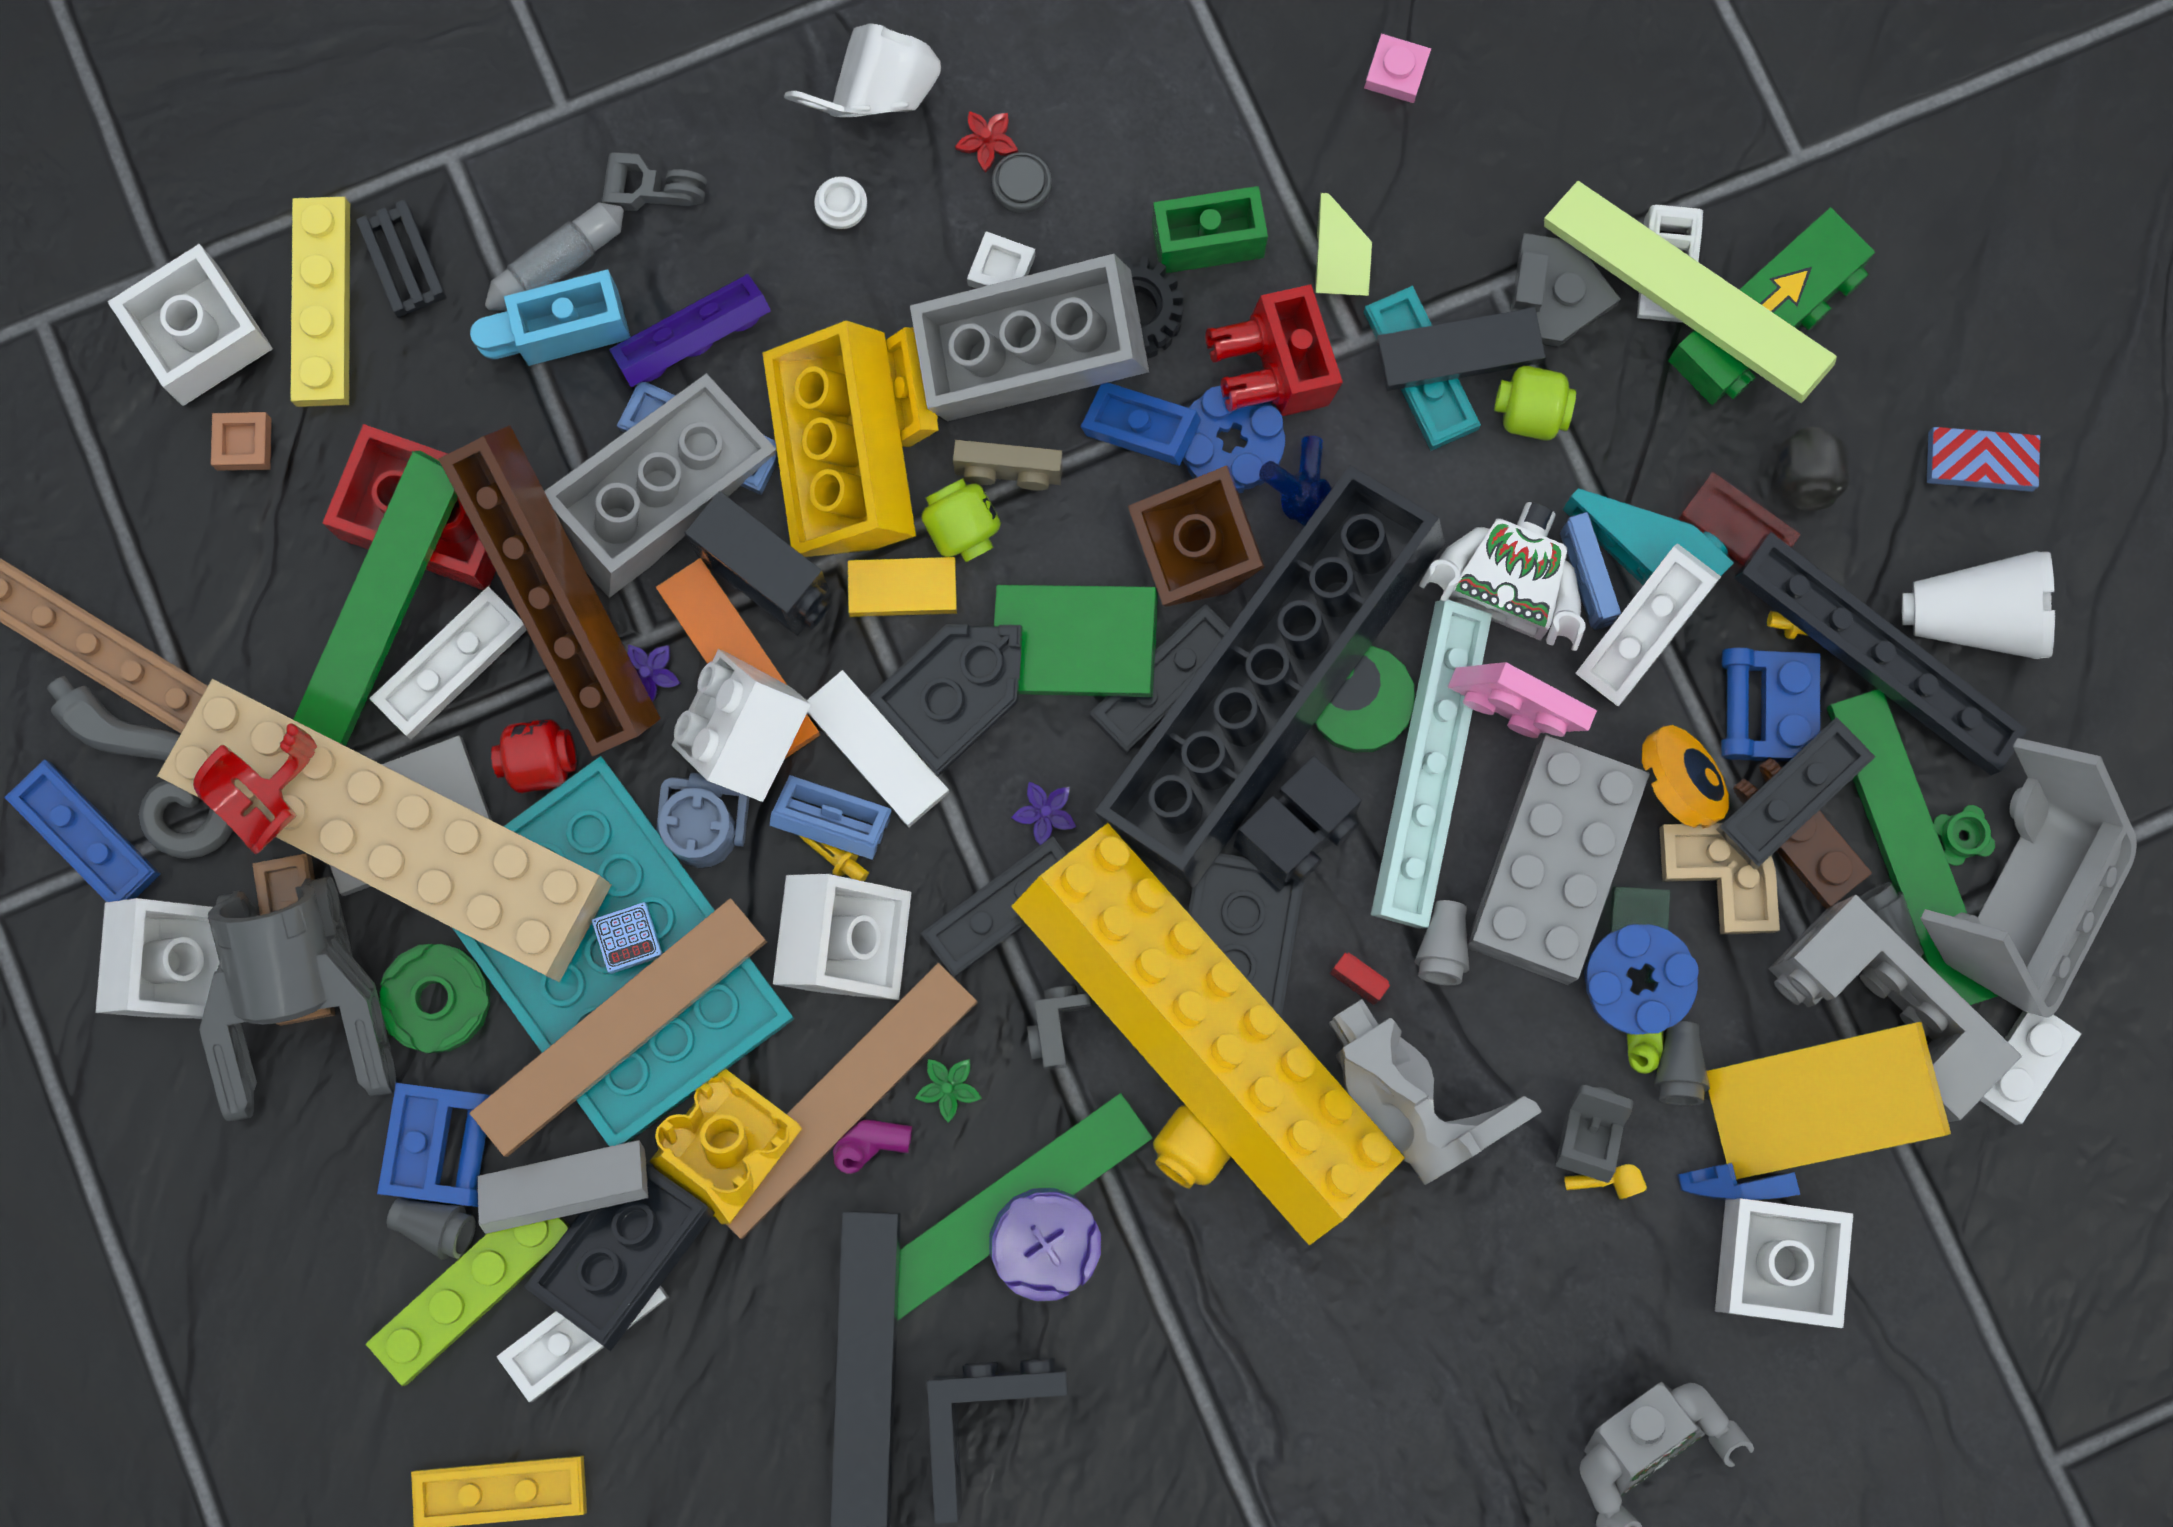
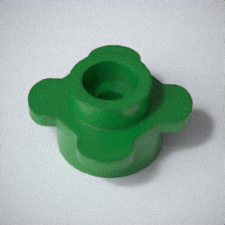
[1933,805,1995,866]

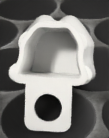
[784,23,941,117]

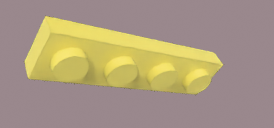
[291,197,350,407]

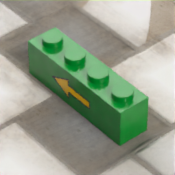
[1668,207,1875,406]

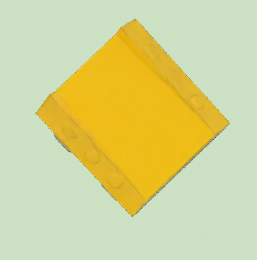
[650,1069,802,1224]

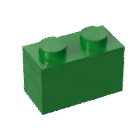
[1152,186,1268,273]

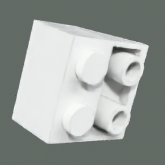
[672,649,811,802]

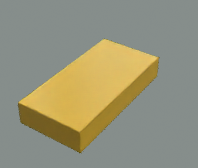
[848,557,957,617]

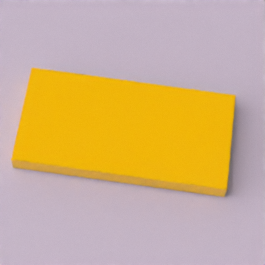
[1707,1022,1951,1179]

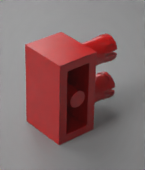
[1205,284,1343,416]

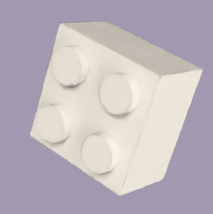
[108,244,273,406]
[1715,1198,1853,1328]

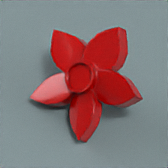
[955,111,1018,173]

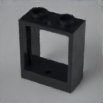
[684,491,831,636]

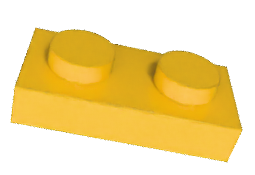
[886,327,939,447]

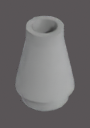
[1415,900,1469,985]

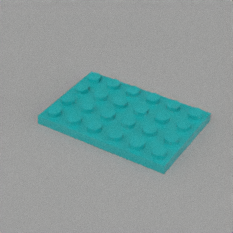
[453,756,795,1147]

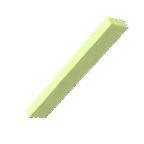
[1544,181,1837,403]

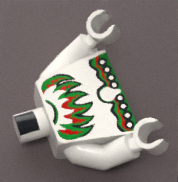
[1419,502,1586,651]

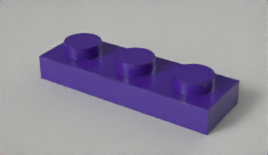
[609,274,771,387]

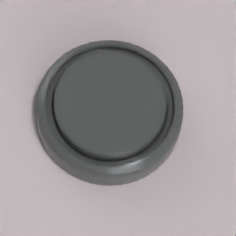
[992,152,1052,213]

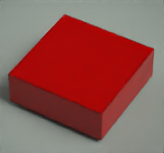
[1329,952,1390,1005]

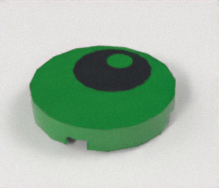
[1314,645,1415,753]

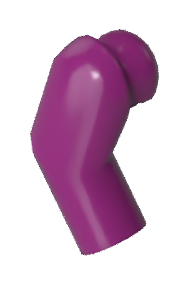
[833,1119,912,1174]

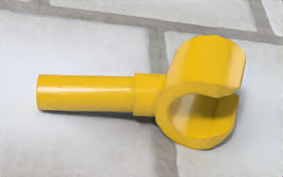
[1564,1164,1647,1200]

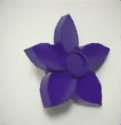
[627,645,681,702]
[1011,782,1076,846]

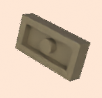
[953,440,1063,490]

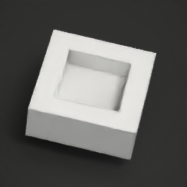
[967,231,1036,289]

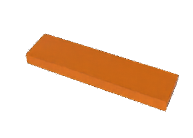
[656,558,820,759]

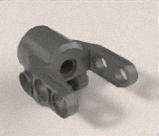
[199,876,396,1122]

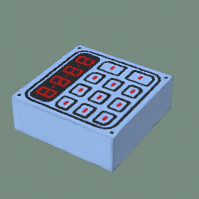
[592,902,663,974]

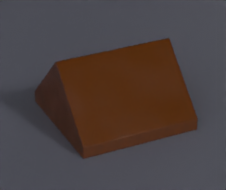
[1128,465,1265,607]

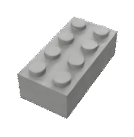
[910,254,1149,421]
[1467,735,1650,985]

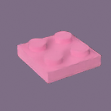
[1448,662,1597,738]

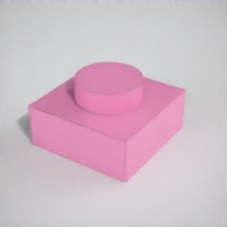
[1364,33,1431,103]

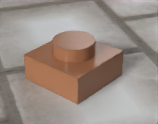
[211,412,272,471]

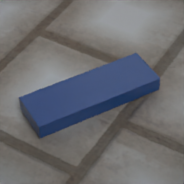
[4,759,160,902]

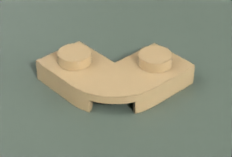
[1659,823,1780,934]

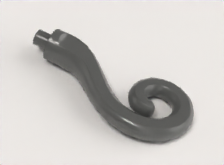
[47,676,233,859]

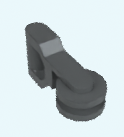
[601,153,708,211]

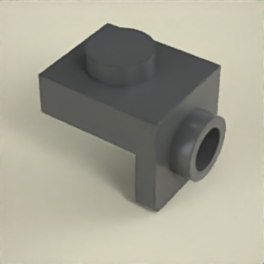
[1027,986,1091,1071]
[1555,1085,1634,1183]

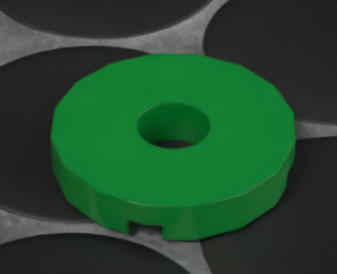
[379,944,491,1054]

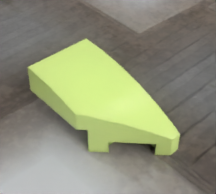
[1315,193,1372,296]

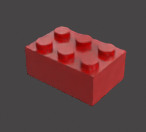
[322,424,496,590]

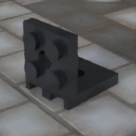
[927,1358,1068,1524]

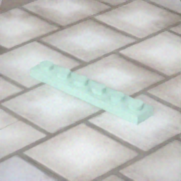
[1371,600,1492,928]

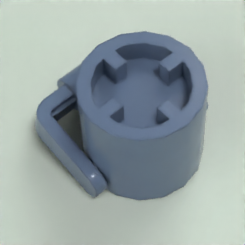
[656,773,750,868]

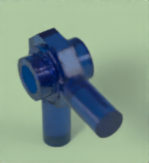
[1259,436,1332,526]

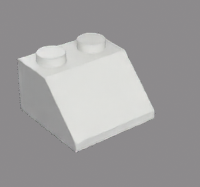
[773,874,911,1000]
[95,898,220,1019]

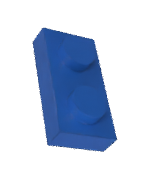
[1081,383,1201,466]

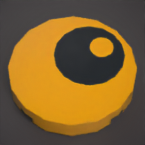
[1642,725,1729,829]

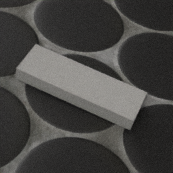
[478,1140,648,1234]

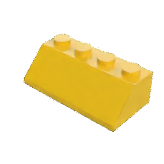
[762,320,916,557]

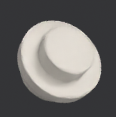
[814,177,867,229]

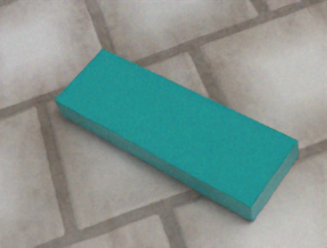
[1363,286,1481,451]

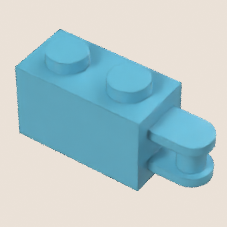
[470,269,630,366]

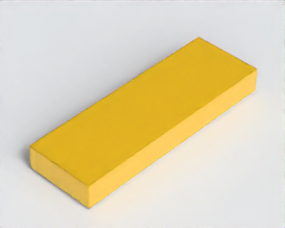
[411,1456,587,1527]

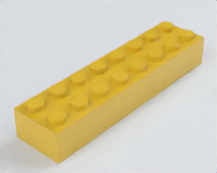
[1011,823,1405,1245]

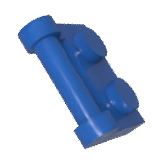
[1721,648,1820,762]
[377,1083,490,1207]

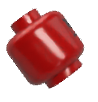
[491,718,577,793]

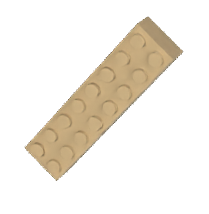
[157,679,612,982]

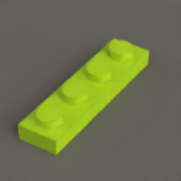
[366,1217,570,1386]

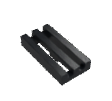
[356,200,447,318]

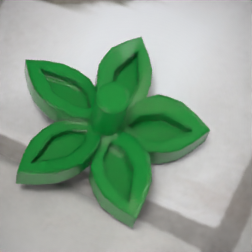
[915,1059,982,1123]

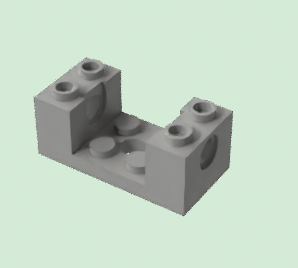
[1768,895,2022,1122]

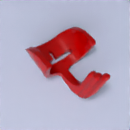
[193,723,317,854]

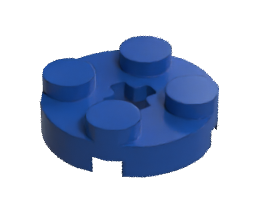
[1183,386,1285,494]
[1584,924,1699,1035]

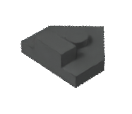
[1510,233,1621,347]

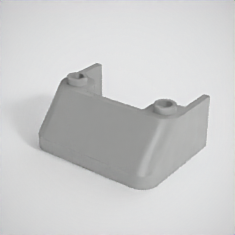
[1920,738,2137,1018]

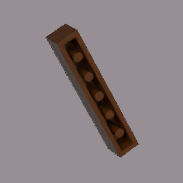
[439,425,661,757]

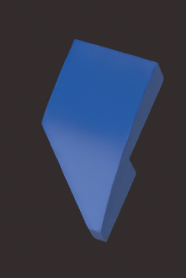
[1677,1163,1800,1200]

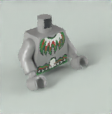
[1580,1382,1754,1527]

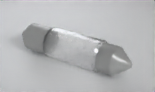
[485,202,624,311]

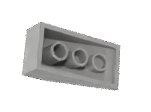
[544,373,777,598]

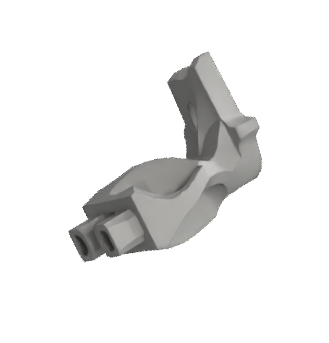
[1329,999,1542,1185]

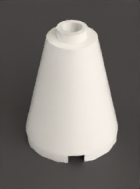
[1902,551,2055,659]

